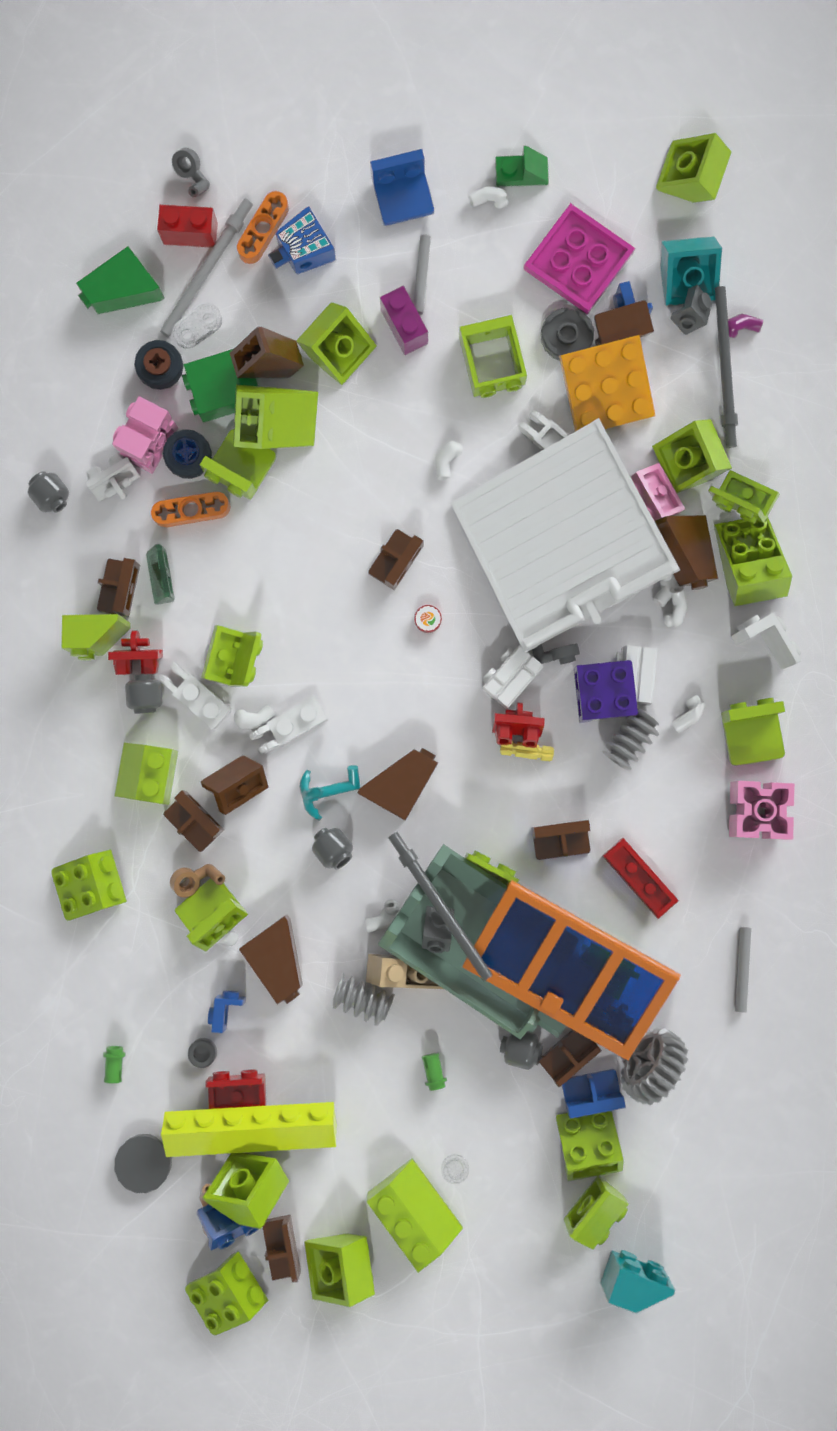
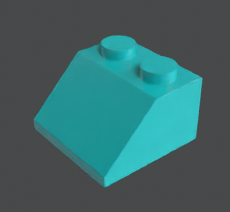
[660,236,722,305]

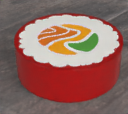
[414,605,442,633]

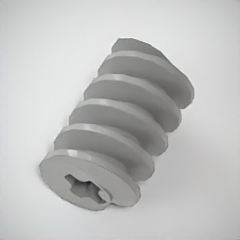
[602,708,659,770]
[333,973,395,1026]

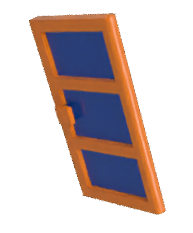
[462,880,681,1060]

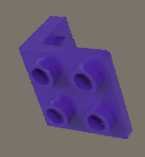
[573,660,638,723]

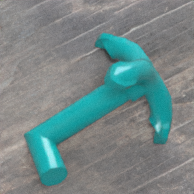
[299,765,360,821]

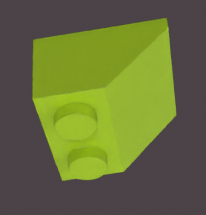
[656,133,732,203]
[296,302,377,385]
[652,419,732,493]
[62,614,131,660]
[114,742,178,805]
[203,1153,289,1229]
[563,1176,629,1250]
[304,1233,375,1307]

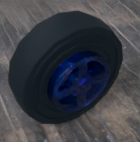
[163,429,212,479]

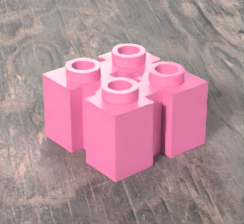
[112,396,178,474]
[729,781,794,840]

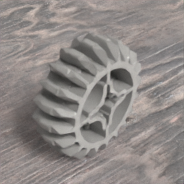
[620,1028,688,1105]

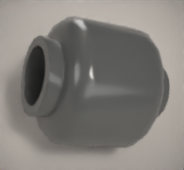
[28,472,69,513]
[125,674,163,714]
[312,828,353,870]
[500,1032,543,1070]

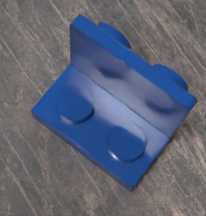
[370,149,434,226]

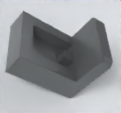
[671,285,712,335]
[422,906,455,953]

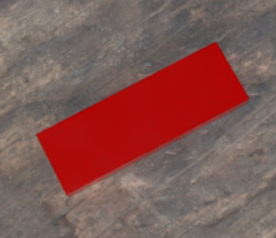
[602,838,679,919]

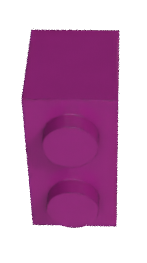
[380,285,428,355]

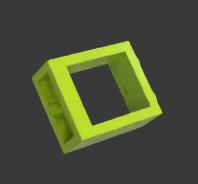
[459,315,527,398]

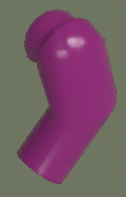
[728,314,764,338]

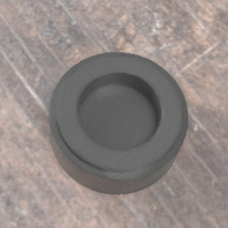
[188,1038,217,1068]

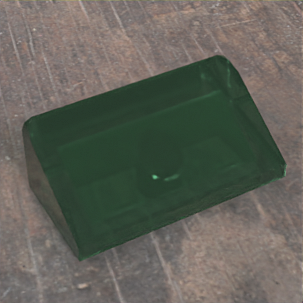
[146,544,175,605]

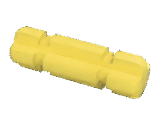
[500,741,554,762]

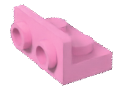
[631,463,685,521]

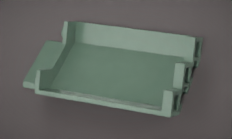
[378,844,600,1039]

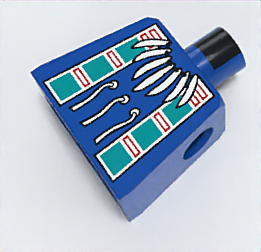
[268,206,336,274]

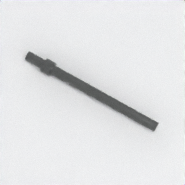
[715,286,738,448]
[388,832,493,982]

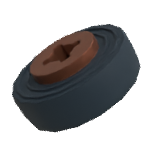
[134,340,184,390]

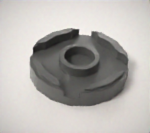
[541,308,594,361]
[114,1134,172,1193]

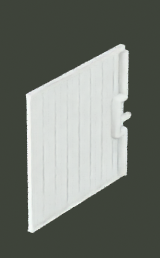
[450,418,680,653]

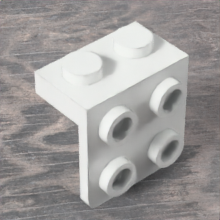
[731,612,801,669]

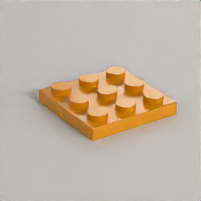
[559,335,656,432]

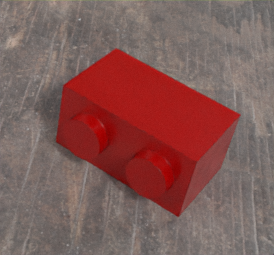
[157,204,218,248]

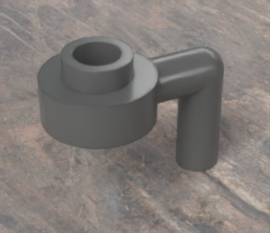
[172,148,210,197]
[532,643,580,665]

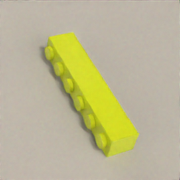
[161,1102,337,1157]

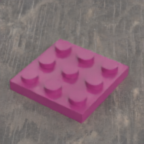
[523,203,635,315]

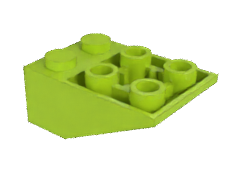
[233,385,318,449]
[714,517,793,607]

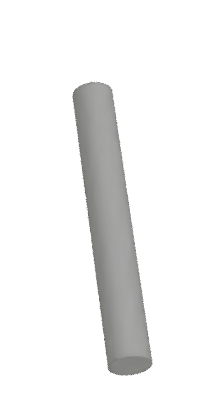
[414,234,431,315]
[735,927,751,1012]

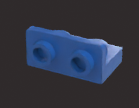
[197,1204,259,1251]

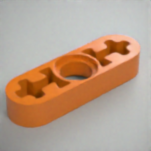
[237,191,289,264]
[151,492,231,527]

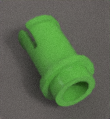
[103,1046,126,1084]
[421,1053,447,1091]

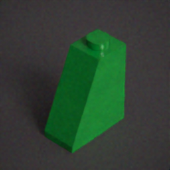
[76,246,164,314]

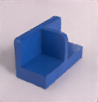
[562,1069,626,1118]

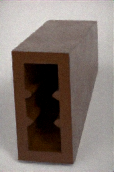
[230,327,304,378]
[654,515,718,590]
[357,748,438,821]
[239,914,303,1004]

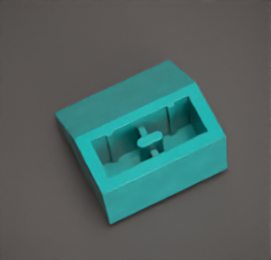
[600,1250,675,1313]

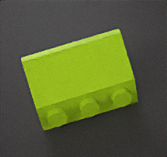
[366,1158,463,1273]

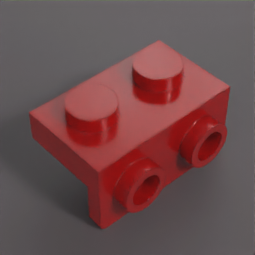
[205,1069,267,1109]

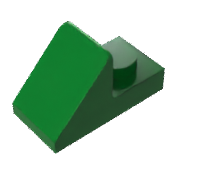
[495,146,549,187]

